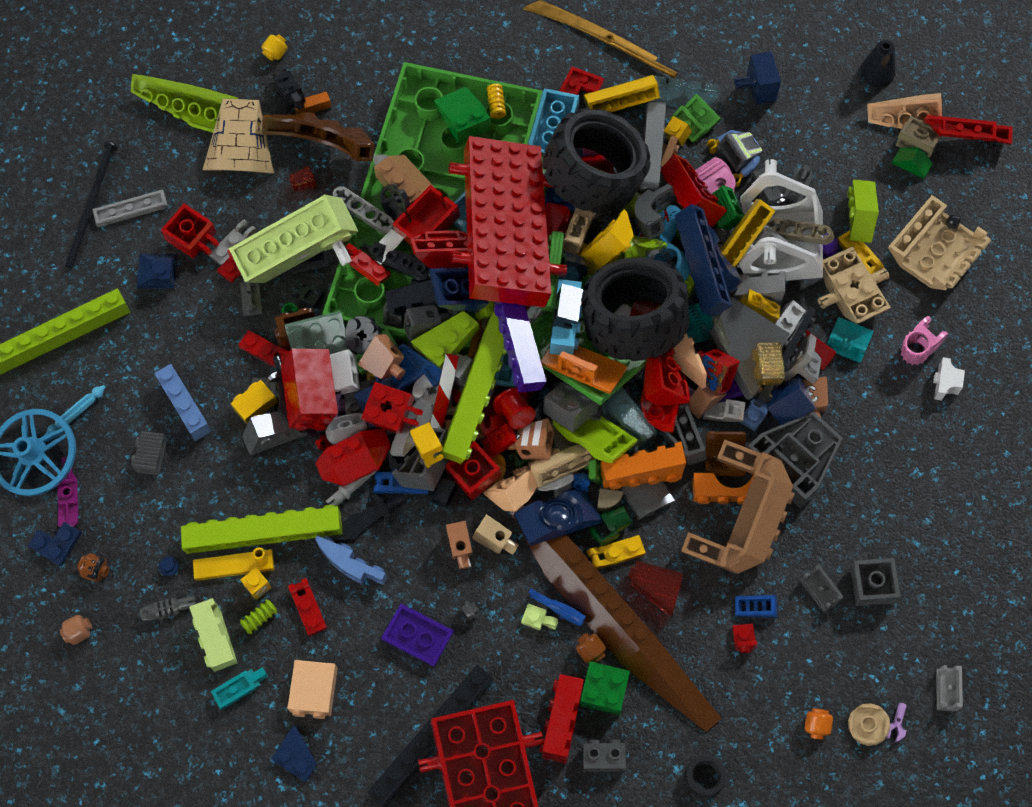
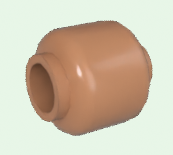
[60,615,92,645]

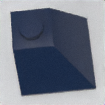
[137,254,177,288]

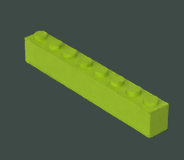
[0,288,130,375]
[440,312,507,464]
[181,505,343,554]

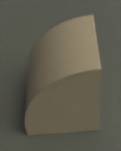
[597,489,623,513]

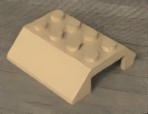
[888,195,991,290]

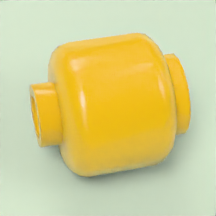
[261,34,288,61]

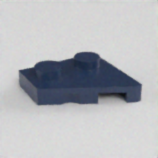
[271,726,317,783]

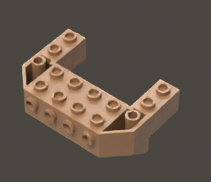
[681,439,795,574]

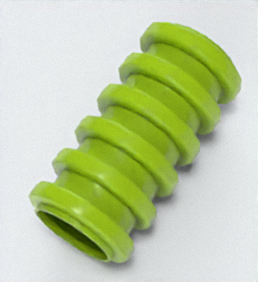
[240,599,278,634]

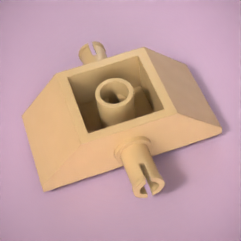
[818,247,891,324]

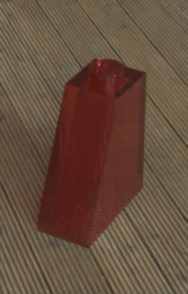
[628,561,683,616]

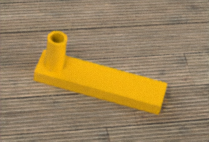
[193,547,274,581]

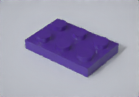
[381,604,454,668]

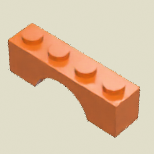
[692,473,754,504]

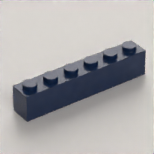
[675,204,732,317]

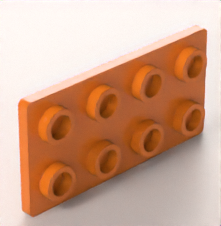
[541,345,627,394]

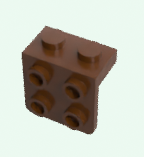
[274,308,315,352]
[704,431,746,476]

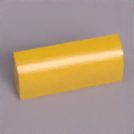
[584,75,660,112]
[720,199,776,267]

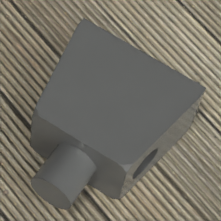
[403,305,450,342]

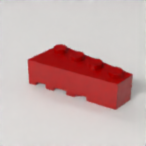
[539,674,584,764]

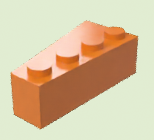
[600,442,686,490]

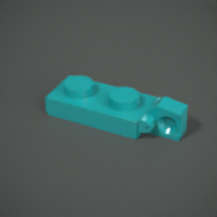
[211,667,268,710]

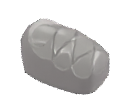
[325,413,367,445]

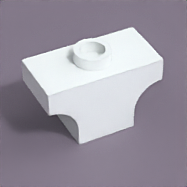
[933,357,965,401]

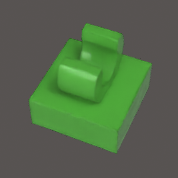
[583,459,603,485]

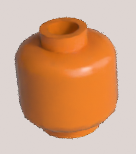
[805,708,833,740]

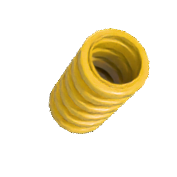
[487,84,506,119]

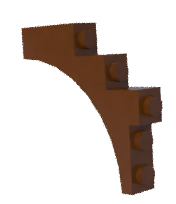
[262,112,375,161]

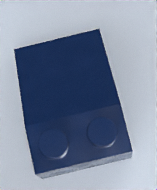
[429,268,489,313]

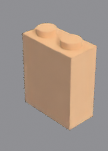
[287,660,338,719]

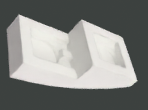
[703,399,745,422]

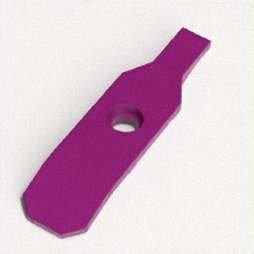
[57,456,79,527]

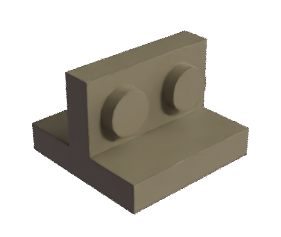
[895,116,942,159]

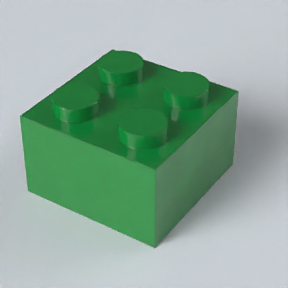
[580,662,630,716]

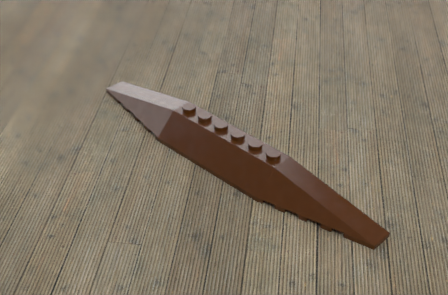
[509,498,722,732]

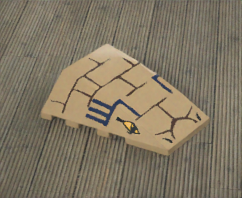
[203,99,274,174]

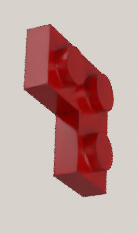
[559,66,604,95]

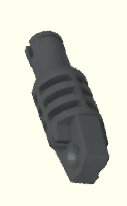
[140,595,197,621]

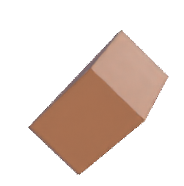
[687,385,727,419]

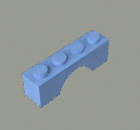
[154,364,212,441]

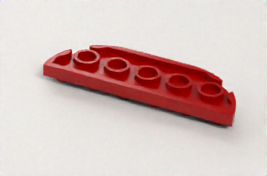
[641,371,687,433]

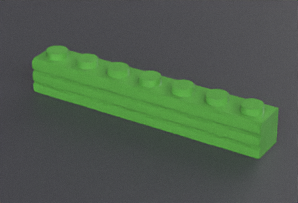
[541,231,564,312]

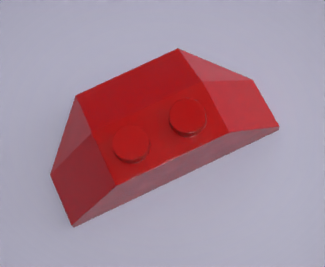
[410,230,468,269]
[315,429,392,487]

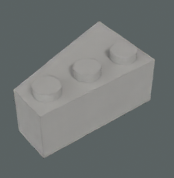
[733,271,785,306]

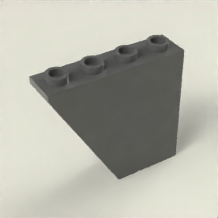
[708,297,790,400]

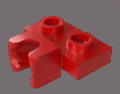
[481,415,517,459]

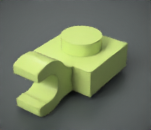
[521,604,558,630]

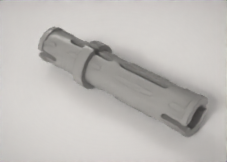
[326,471,378,507]

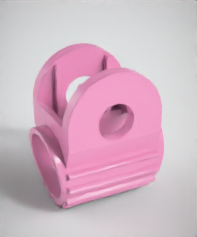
[695,157,735,194]
[901,316,949,365]

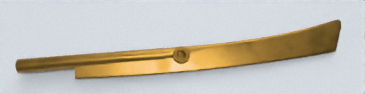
[523,0,678,79]

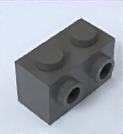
[583,740,626,772]

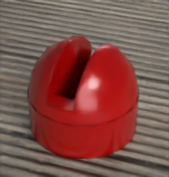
[315,434,332,451]

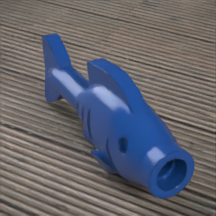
[529,588,586,627]

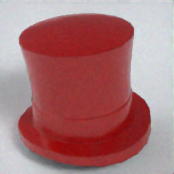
[493,387,536,430]

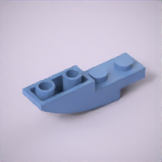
[315,536,387,585]

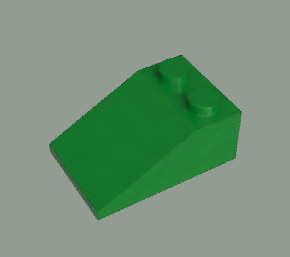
[434,87,490,144]

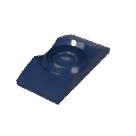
[514,490,602,546]

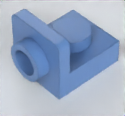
[740,398,769,432]

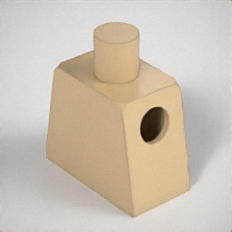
[472,514,519,555]

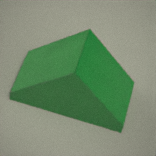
[892,147,933,179]

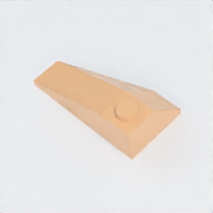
[867,93,942,129]
[483,448,560,512]

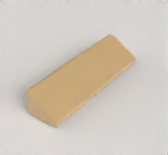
[531,444,599,488]

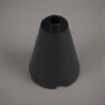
[860,40,896,87]

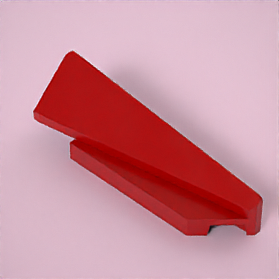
[923,115,1013,145]

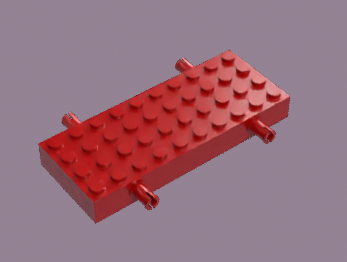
[448,136,567,308]
[418,700,544,807]

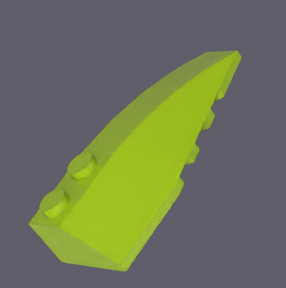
[130,74,238,132]

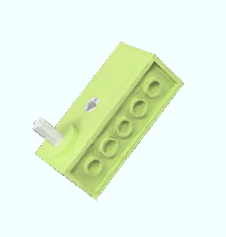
[229,195,358,283]

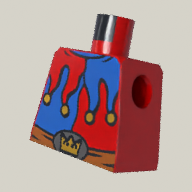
[696,349,740,396]

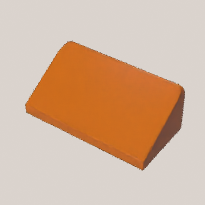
[295,92,332,113]

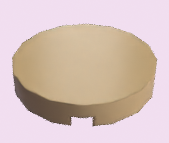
[848,703,890,746]

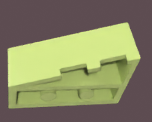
[189,598,238,672]

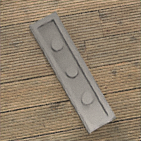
[92,189,168,227]

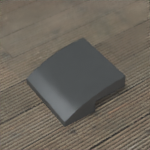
[619,481,675,520]

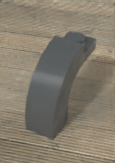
[635,184,675,240]

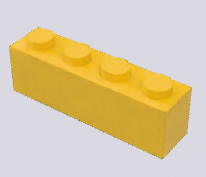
[578,209,634,277]

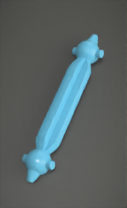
[45,385,106,435]

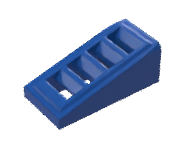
[735,595,778,618]

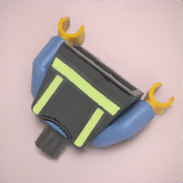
[707,130,765,187]

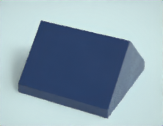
[767,375,817,425]

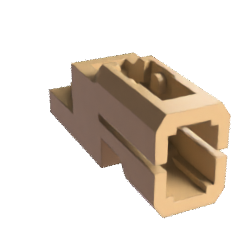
[562,208,596,255]

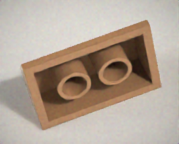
[374,155,435,205]

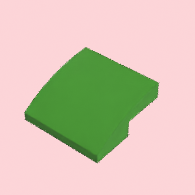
[670,94,722,143]

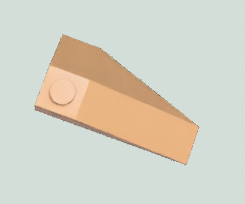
[673,333,707,389]

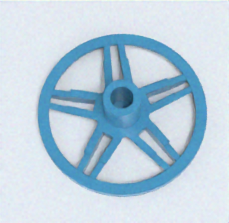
[0,409,76,496]

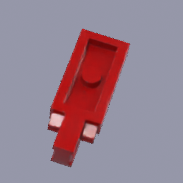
[345,243,391,286]

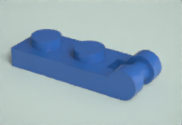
[373,472,428,494]

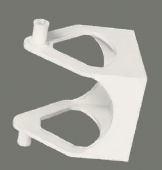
[739,159,823,281]

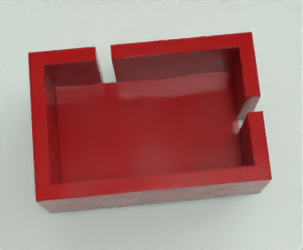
[392,185,461,246]

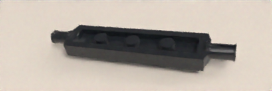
[360,241,433,282]

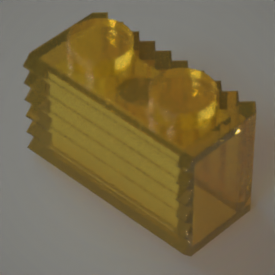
[751,342,785,385]

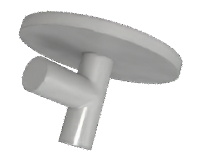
[536,473,574,498]

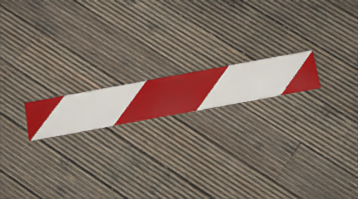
[430,353,459,429]

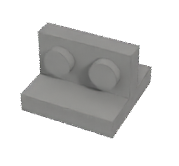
[782,334,821,384]

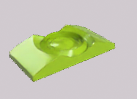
[553,416,638,463]

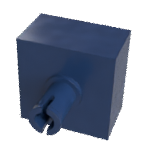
[734,51,781,105]

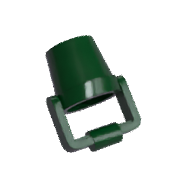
[589,506,632,546]

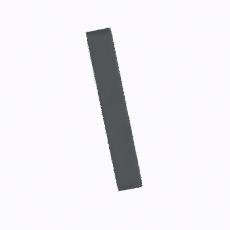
[638,101,666,195]

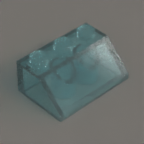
[601,387,657,454]

